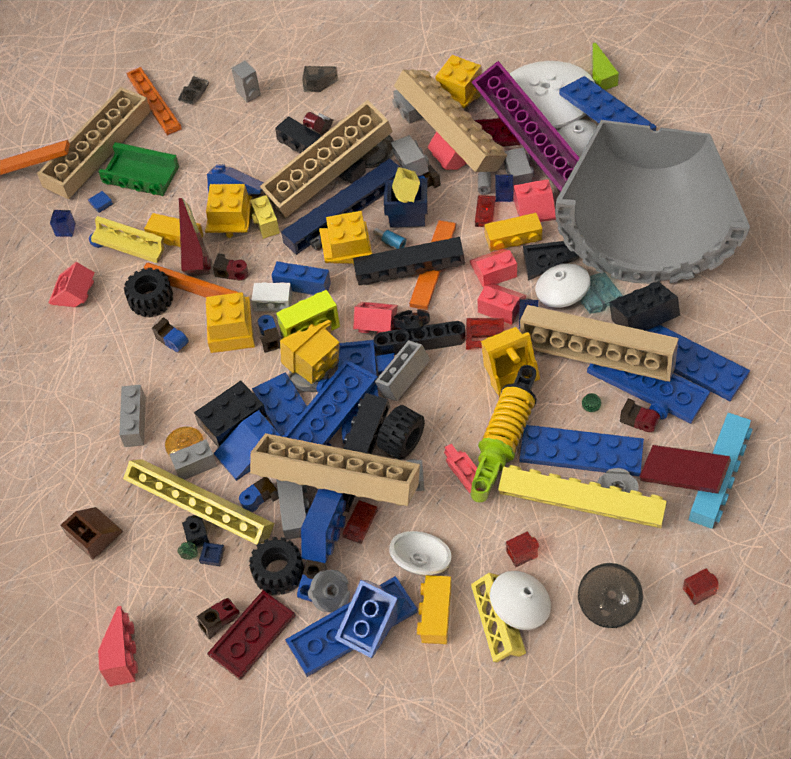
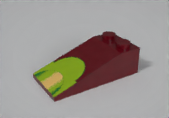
[179,198,212,276]

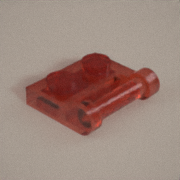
[466,318,504,350]

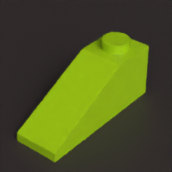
[592,42,619,90]

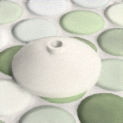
[555,119,597,158]
[535,264,590,308]
[389,531,452,576]
[490,571,551,630]

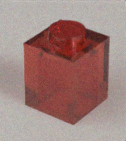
[506,531,539,567]
[682,568,719,606]

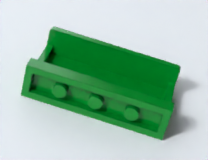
[98,142,180,196]

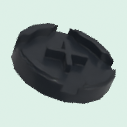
[393,309,430,329]

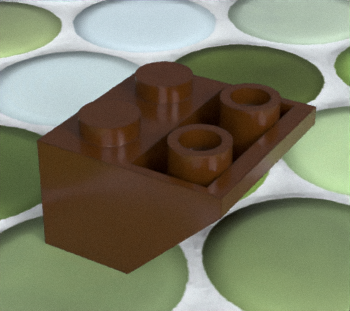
[61,507,123,559]

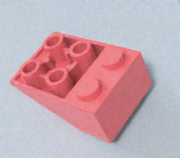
[98,606,138,687]

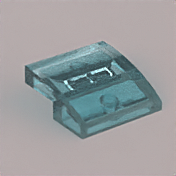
[580,272,623,314]

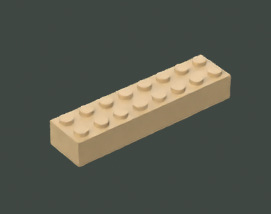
[394,69,507,172]
[37,87,151,199]
[260,100,393,218]
[520,305,679,382]
[250,433,420,506]

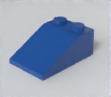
[207,164,264,194]
[214,410,281,481]
[335,580,406,658]

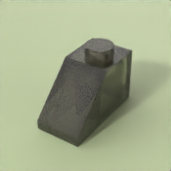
[302,66,338,92]

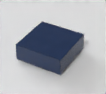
[199,542,225,567]

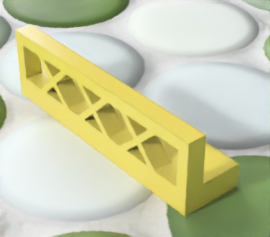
[91,216,164,263]
[471,573,526,662]

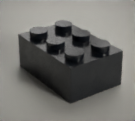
[609,281,680,331]
[194,380,267,448]

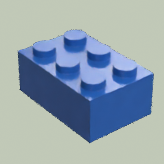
[301,489,346,563]

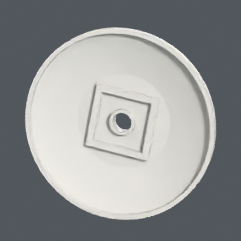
[510,61,595,128]

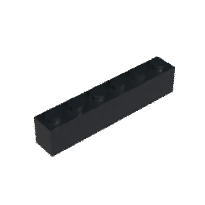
[275,116,366,184]
[353,237,465,285]
[343,393,390,513]

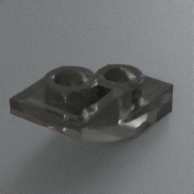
[178,76,209,105]

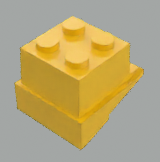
[435,55,482,109]
[205,184,253,238]
[319,211,372,265]
[205,292,255,353]
[280,320,339,384]
[481,327,540,397]

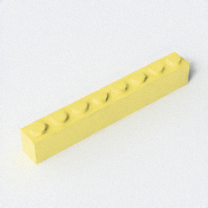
[123,459,275,545]
[498,465,667,529]

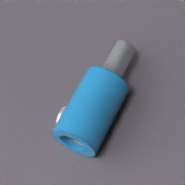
[373,228,406,249]

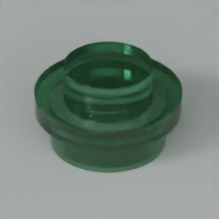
[582,393,601,412]
[177,542,198,560]

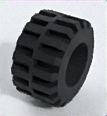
[124,268,173,317]
[377,405,425,460]
[249,537,304,595]

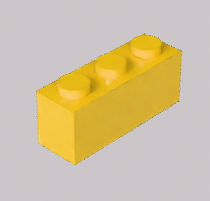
[144,213,204,247]
[484,213,543,252]
[417,575,452,644]

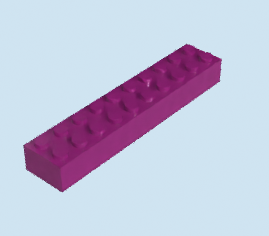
[472,61,579,193]

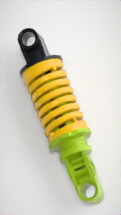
[470,365,537,503]

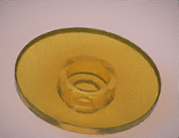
[165,427,203,456]

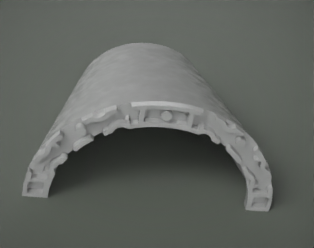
[555,120,750,284]

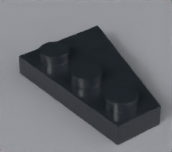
[523,241,580,280]

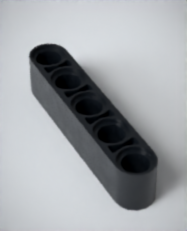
[374,321,466,356]

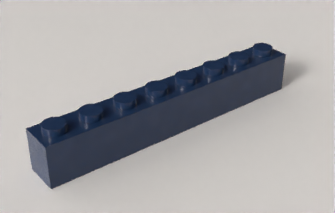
[281,159,400,255]

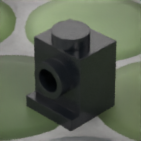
[182,515,210,550]

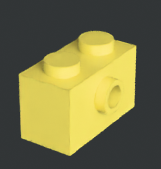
[392,167,420,203]
[250,195,280,239]

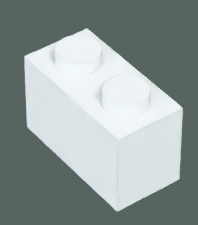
[252,282,293,312]

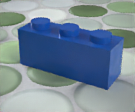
[271,261,331,295]

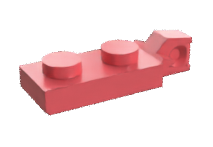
[444,444,482,493]

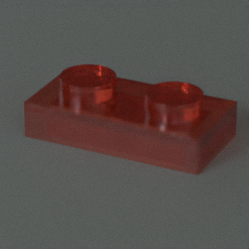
[475,195,496,227]
[342,500,378,544]

